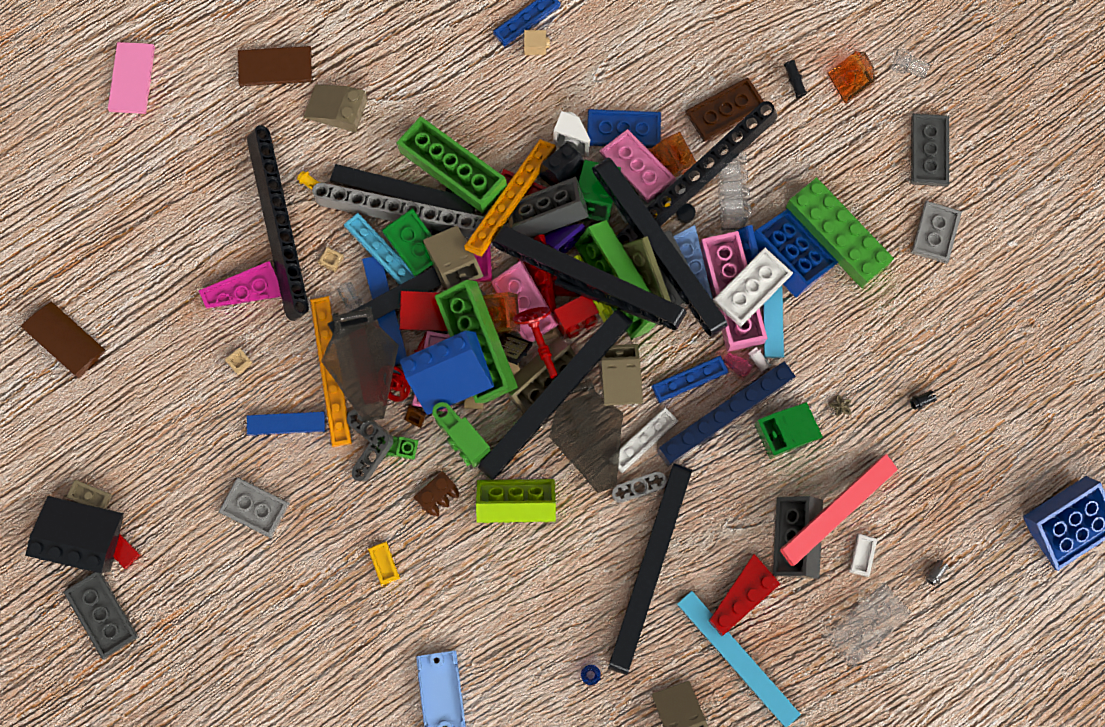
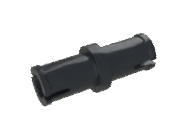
[784,60,807,98]

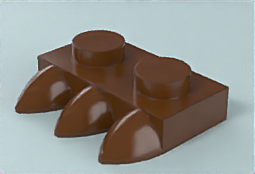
[413,471,459,517]

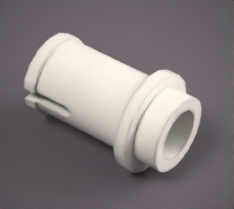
[748,347,771,372]

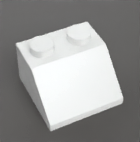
[553,111,590,157]

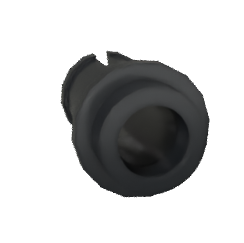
[910,390,937,410]

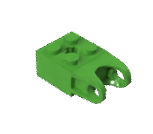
[432,402,491,468]

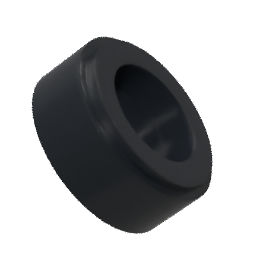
[676,203,696,223]

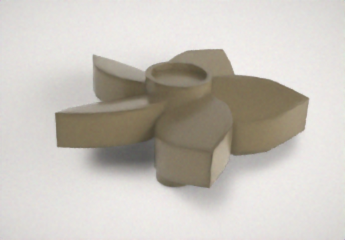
[829,395,851,417]

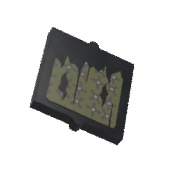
[499,332,533,365]

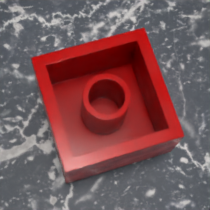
[554,296,599,339]

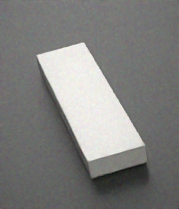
[609,407,678,473]

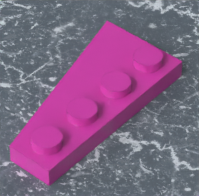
[199,261,281,309]

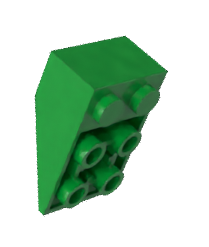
[579,160,621,223]
[754,402,823,459]

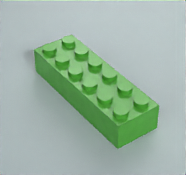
[396,116,507,214]
[785,177,894,288]
[575,220,656,340]
[435,280,518,403]

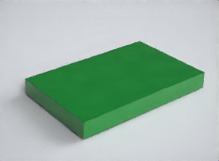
[381,208,433,277]

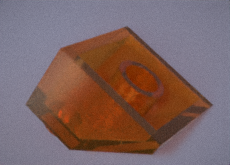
[827,51,875,103]

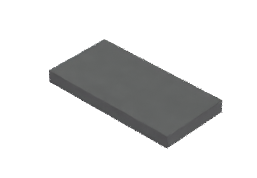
[911,113,949,187]
[63,572,139,660]

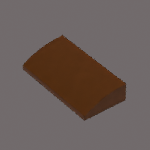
[20,302,107,379]

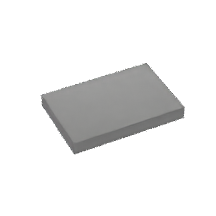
[911,201,962,264]
[218,477,290,538]

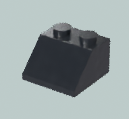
[539,142,584,186]

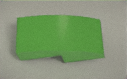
[376,436,419,460]

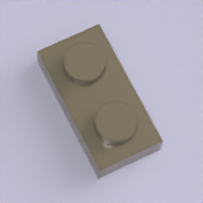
[66,480,112,509]

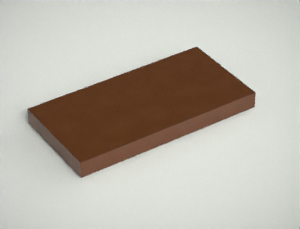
[238,46,313,86]
[685,77,764,142]

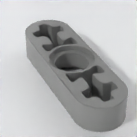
[612,472,667,503]

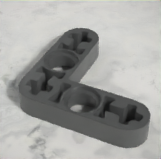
[347,410,393,482]

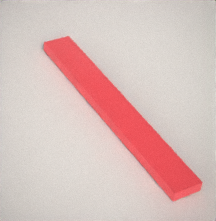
[780,454,898,566]

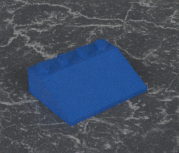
[754,209,839,298]
[400,331,494,415]
[1023,476,1105,571]

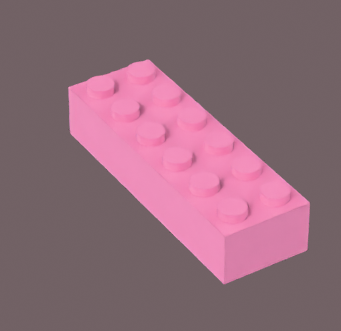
[700,231,768,352]

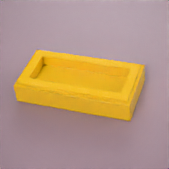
[368,541,400,586]

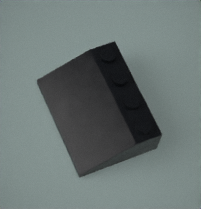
[25,496,124,574]

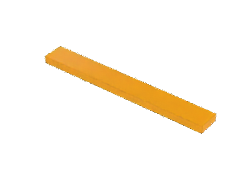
[464,139,556,257]
[310,296,352,447]

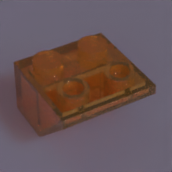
[649,132,696,177]

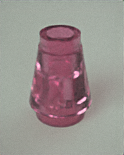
[723,352,753,378]

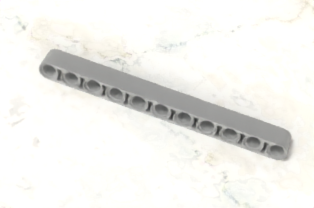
[312,183,510,238]

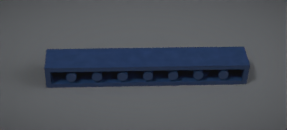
[657,361,796,467]

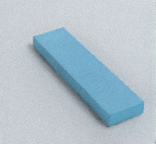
[763,286,784,358]

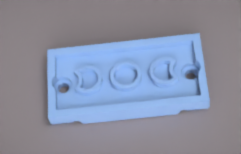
[416,651,466,727]

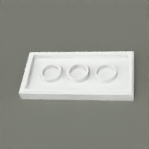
[713,248,793,328]

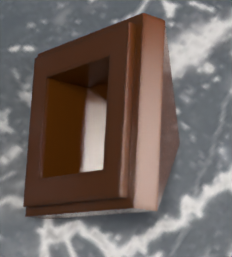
[404,405,427,428]

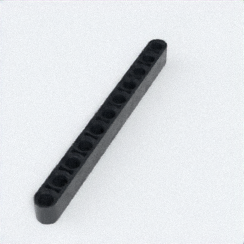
[616,101,778,244]
[247,125,309,321]
[592,157,728,337]
[491,226,687,330]
[478,308,633,481]
[608,463,692,675]

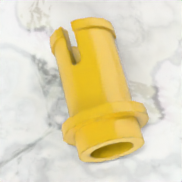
[297,171,321,190]

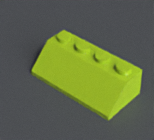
[476,479,556,523]

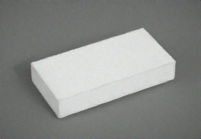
[849,533,878,577]

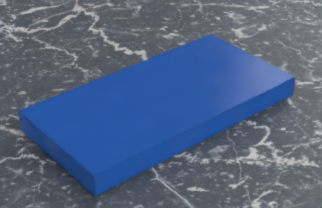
[587,109,661,149]

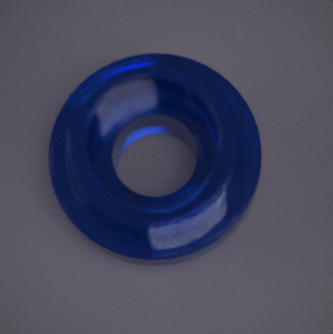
[581,665,601,685]

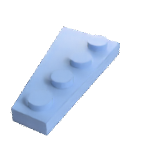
[674,225,713,300]

